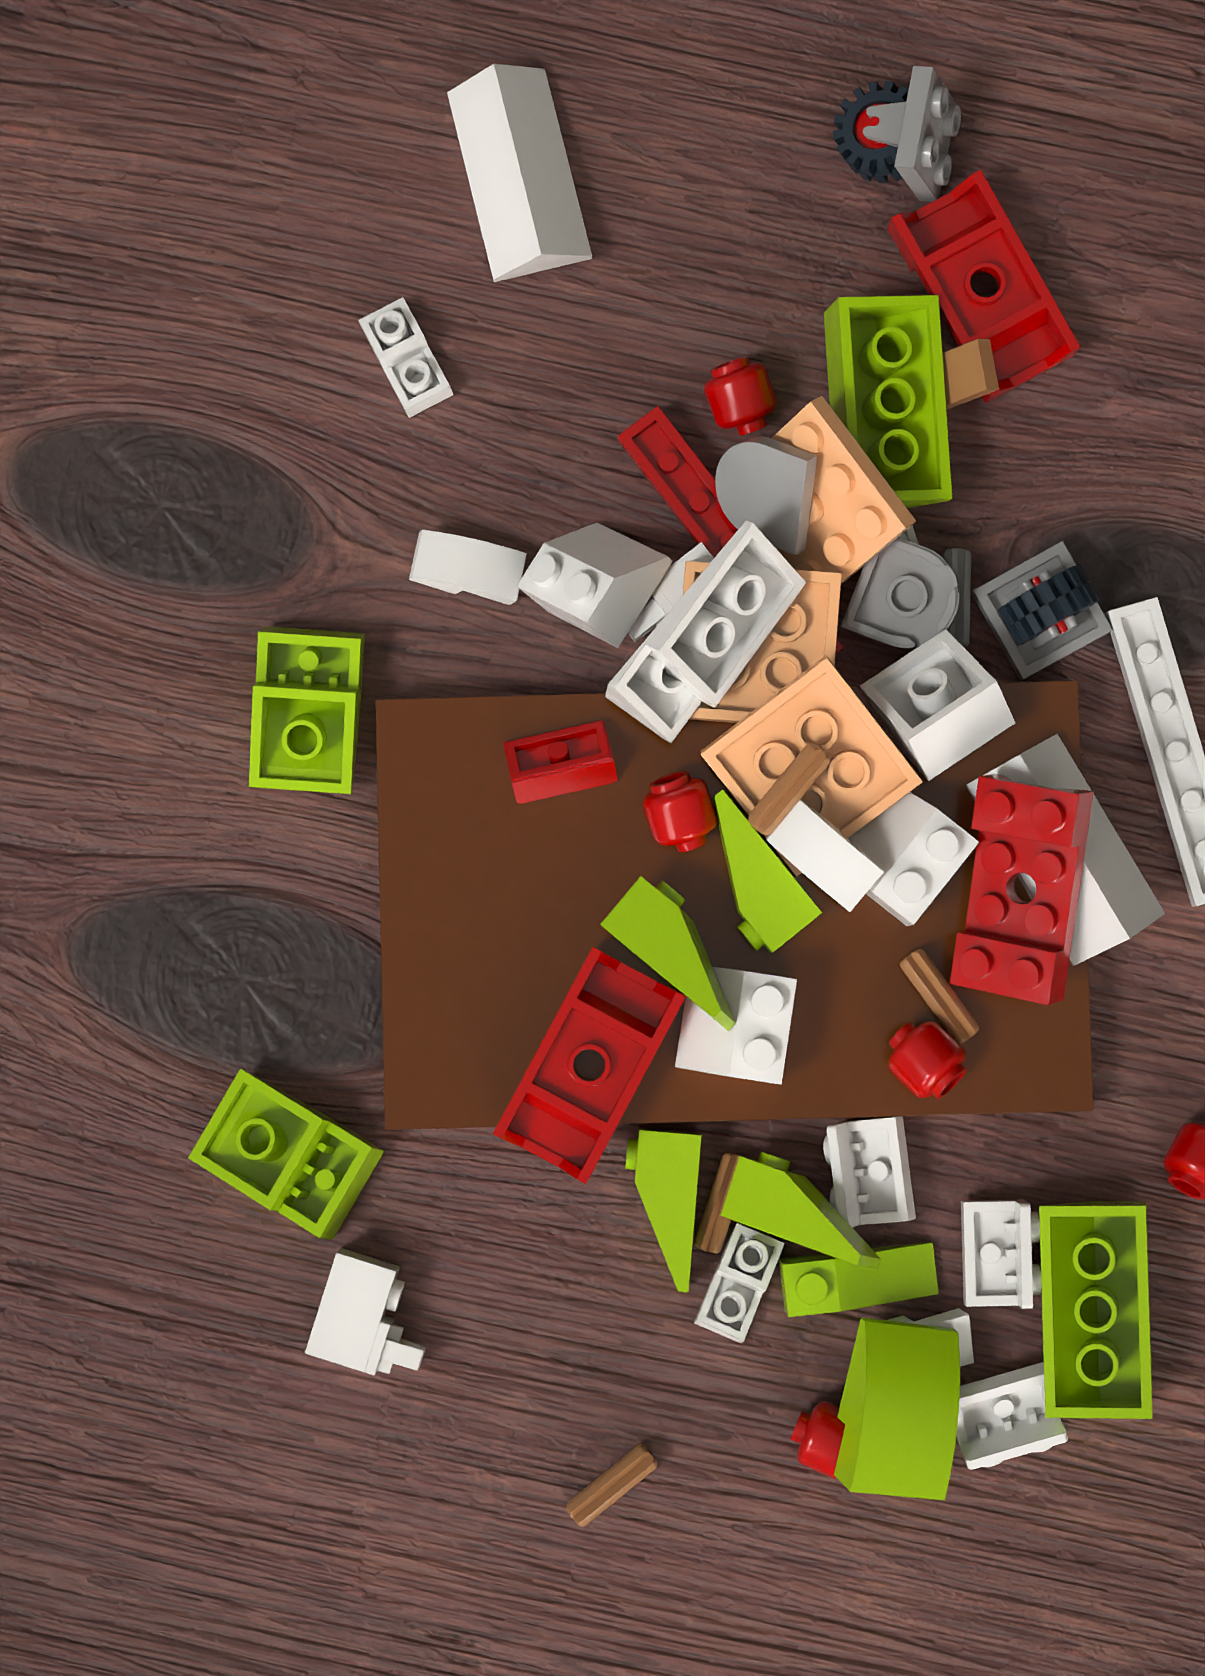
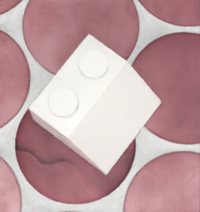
[517,523,673,648]
[860,629,1015,781]
[848,792,979,926]
[675,967,797,1085]

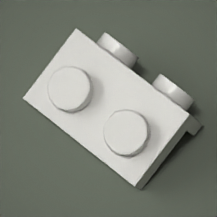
[823,1116,916,1228]
[961,1199,1041,1309]
[956,1362,1068,1470]

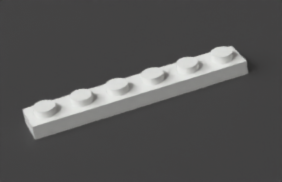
[1105,597,1205,907]

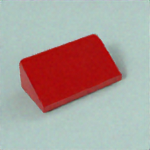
[503,720,618,804]

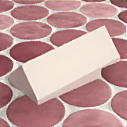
[447,64,592,282]
[605,520,806,743]
[966,734,1165,966]

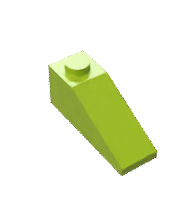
[713,790,822,953]
[600,876,736,1031]
[625,1127,702,1292]
[720,1151,881,1269]
[779,1242,939,1317]

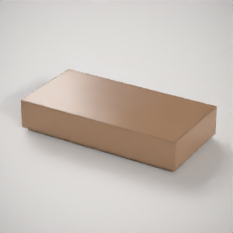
[942,339,999,410]

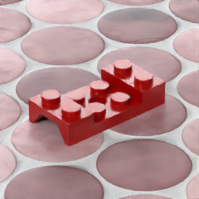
[887,169,1080,404]
[950,774,1094,1005]
[493,947,686,1184]

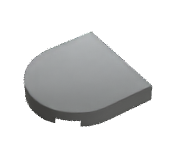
[715,436,817,555]
[841,537,961,648]

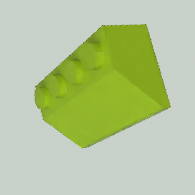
[824,295,952,508]
[1039,1201,1153,1419]

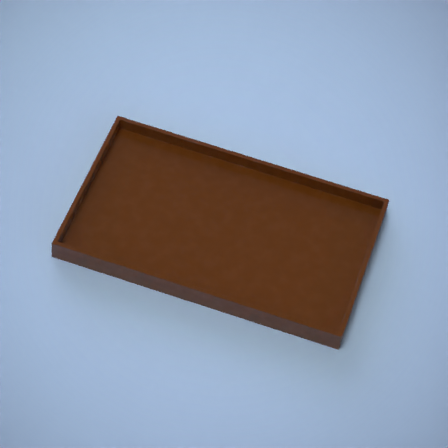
[375,681,1094,1130]

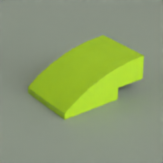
[249,626,365,794]
[188,1068,384,1240]
[834,1317,960,1501]

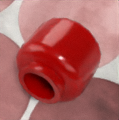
[704,356,777,436]
[642,771,718,852]
[888,1021,967,1099]
[1163,1121,1205,1200]
[790,1401,845,1479]

